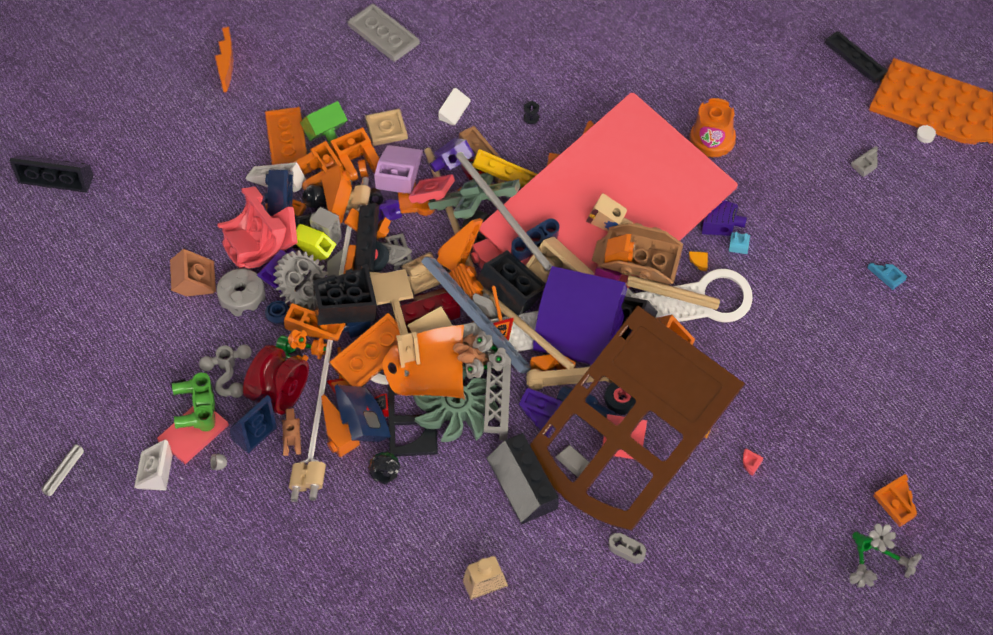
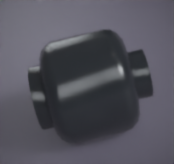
[302,185,327,209]

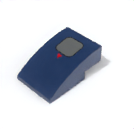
[334,385,391,442]

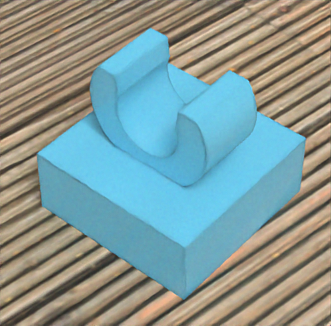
[729,232,750,254]

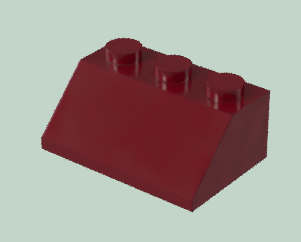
[399,287,460,333]

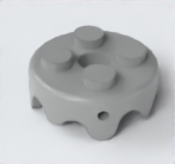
[216,268,266,317]

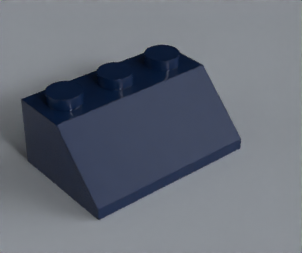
[265,170,294,216]

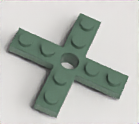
[428,173,520,219]

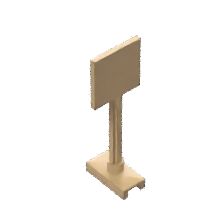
[370,269,420,368]

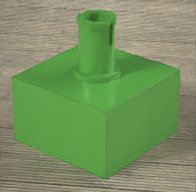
[300,101,348,147]

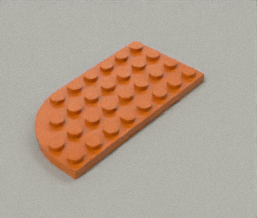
[869,58,993,145]

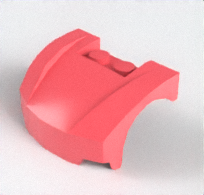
[218,187,286,269]

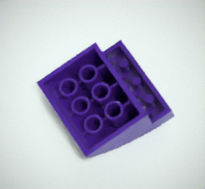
[533,266,627,365]

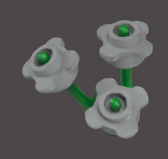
[465,331,511,379]

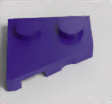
[519,388,563,437]

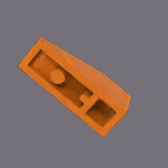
[321,166,352,224]
[437,218,483,270]
[284,303,346,341]
[321,394,360,458]

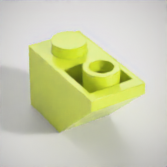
[296,224,337,261]

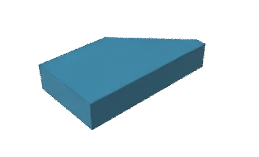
[868,263,907,290]

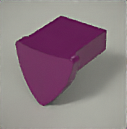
[594,267,622,281]

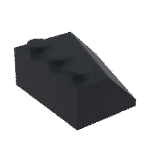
[313,264,377,325]

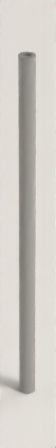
[456,152,552,270]

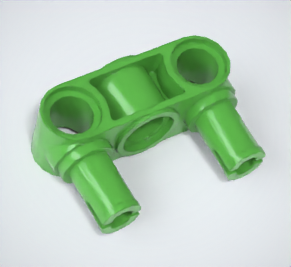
[172,373,215,431]

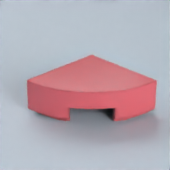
[742,448,763,476]

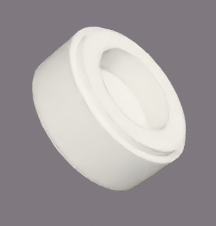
[916,125,936,143]

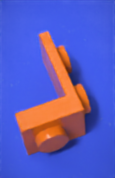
[344,208,391,240]

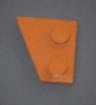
[874,474,917,527]

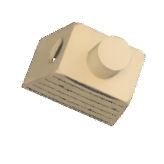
[463,556,508,600]

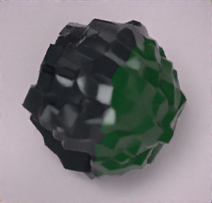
[368,452,400,484]

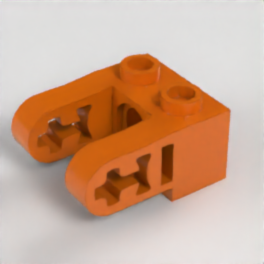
[331,127,380,182]
[293,141,344,191]

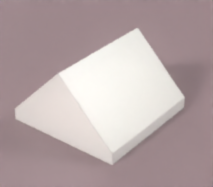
[134,440,173,490]

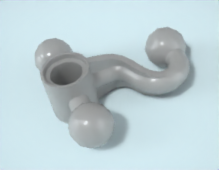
[199,344,252,398]

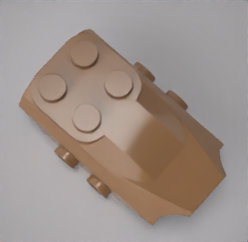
[592,223,683,285]

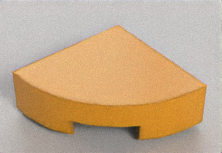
[689,251,708,272]

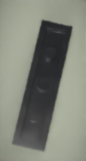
[825,31,888,84]
[354,203,380,272]

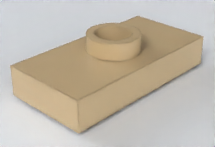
[408,269,440,295]

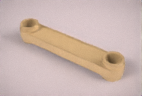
[526,367,613,390]

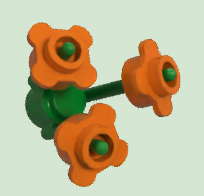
[276,329,327,361]

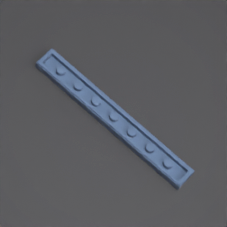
[421,257,531,373]

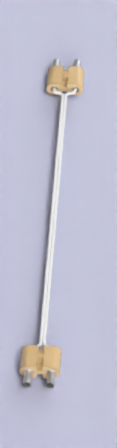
[289,177,371,502]

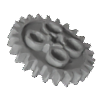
[273,250,328,310]

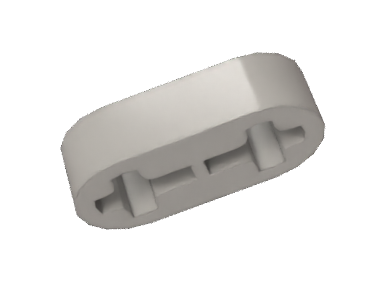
[609,533,646,564]

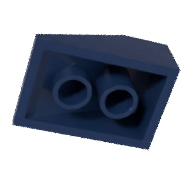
[229,395,277,454]

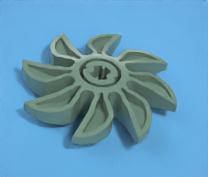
[413,366,500,442]

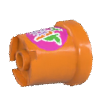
[689,98,736,157]

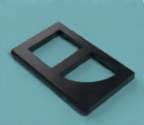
[388,385,438,457]

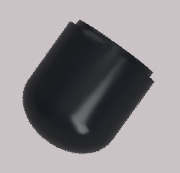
[369,188,383,205]

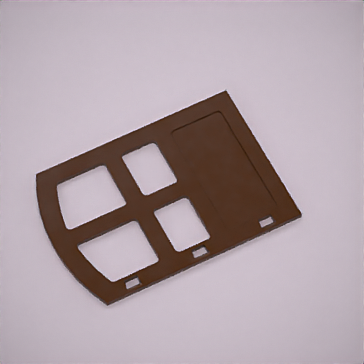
[530,306,745,531]

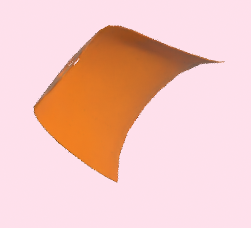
[382,325,465,399]

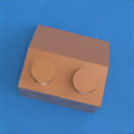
[170,249,216,296]

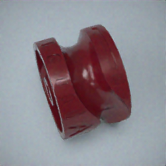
[243,344,309,415]

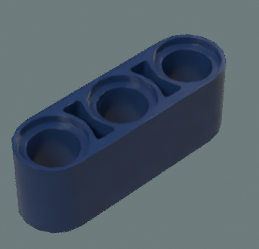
[511,219,560,261]

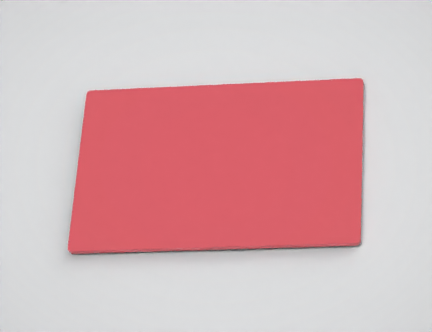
[479,93,738,288]

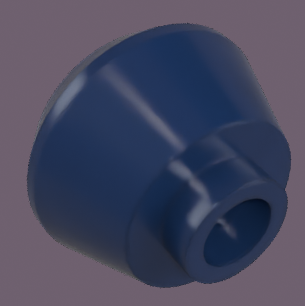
[265,301,290,326]

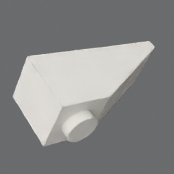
[246,162,306,192]

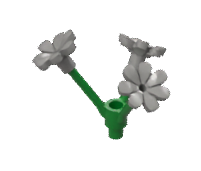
[849,524,922,587]

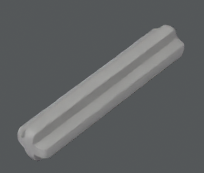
[41,444,84,496]

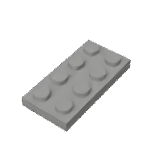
[348,4,420,62]

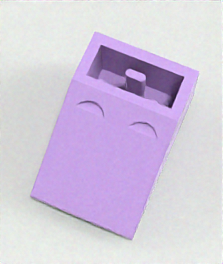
[374,145,423,194]

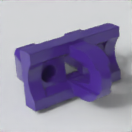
[378,199,402,225]

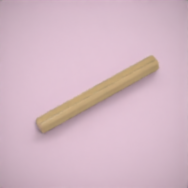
[626,275,720,310]

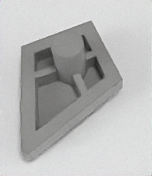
[473,293,498,319]

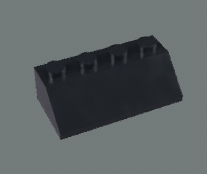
[10,155,94,193]
[487,433,559,525]

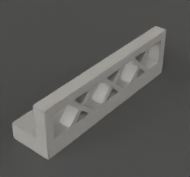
[484,362,511,441]

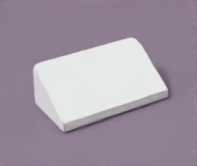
[439,88,471,126]

